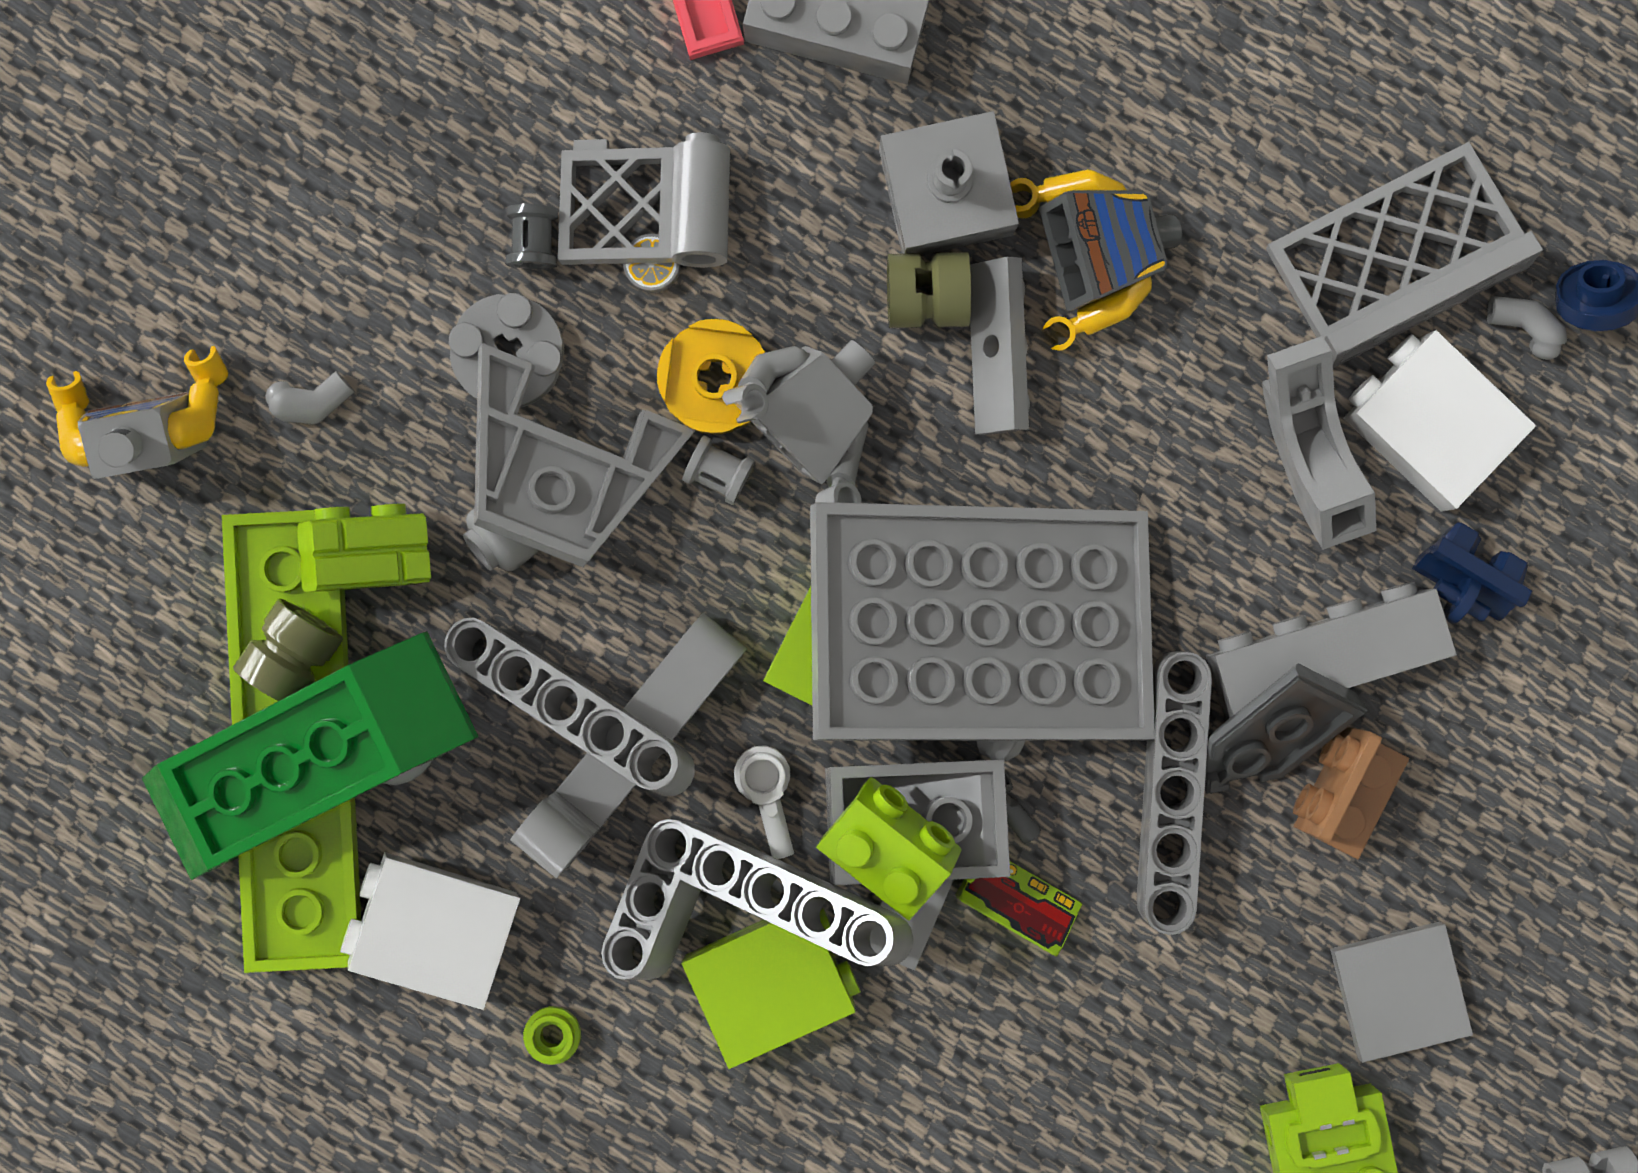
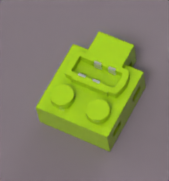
[1260,1063,1398,1173]

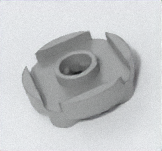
[449,293,564,408]

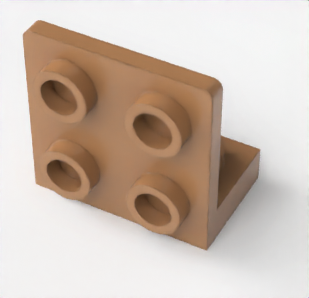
[1293,727,1410,860]

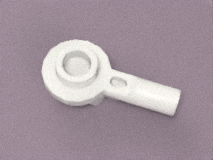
[734,745,794,859]

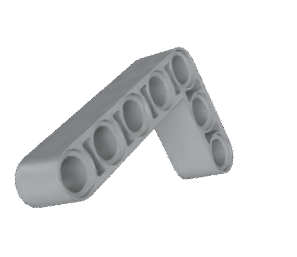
[510,613,748,879]
[601,819,914,980]

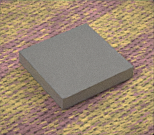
[1330,921,1473,1063]

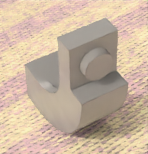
[1262,336,1377,550]

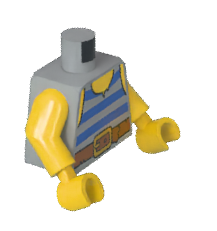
[46,346,228,479]

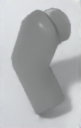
[1487,296,1567,360]
[265,371,355,425]

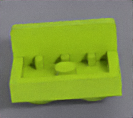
[816,777,962,921]

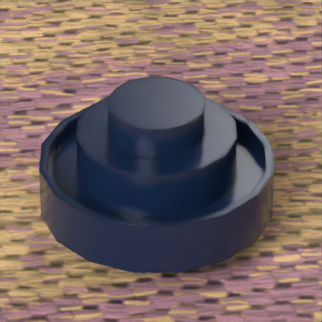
[1555,260,1638,331]

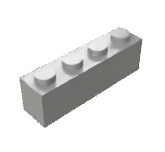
[1206,582,1457,720]

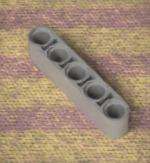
[444,618,695,796]
[1136,651,1212,935]

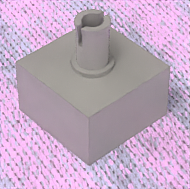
[879,111,1019,256]

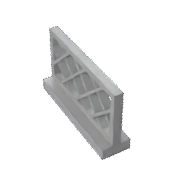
[1266,142,1543,368]

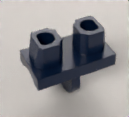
[1412,522,1532,625]

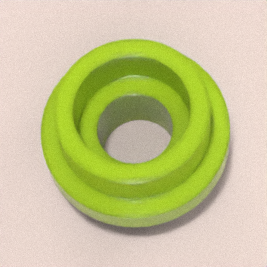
[523,1006,581,1065]

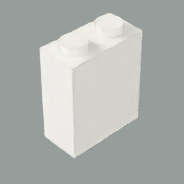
[1343,330,1536,512]
[340,852,520,1010]

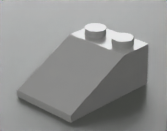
[825,760,1010,885]

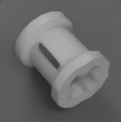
[682,435,755,506]

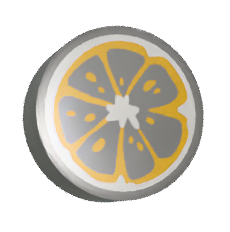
[623,234,681,293]

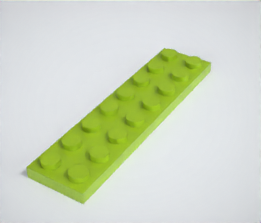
[221,510,361,973]

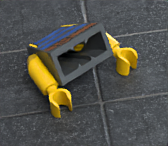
[1010,169,1182,351]

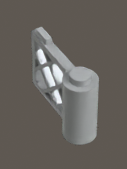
[558,132,730,268]

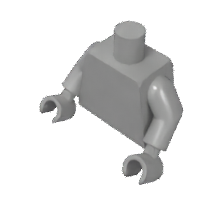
[722,340,875,503]

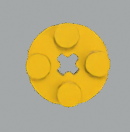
[657,319,765,435]

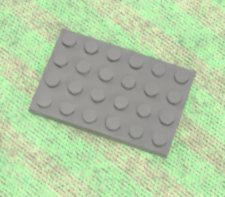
[810,502,1155,741]

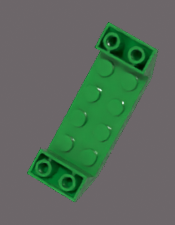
[142,631,479,880]

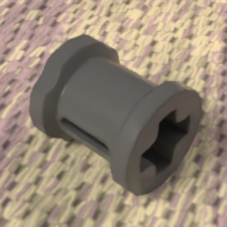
[505,204,558,269]

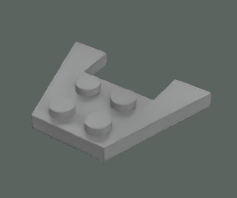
[474,343,695,568]

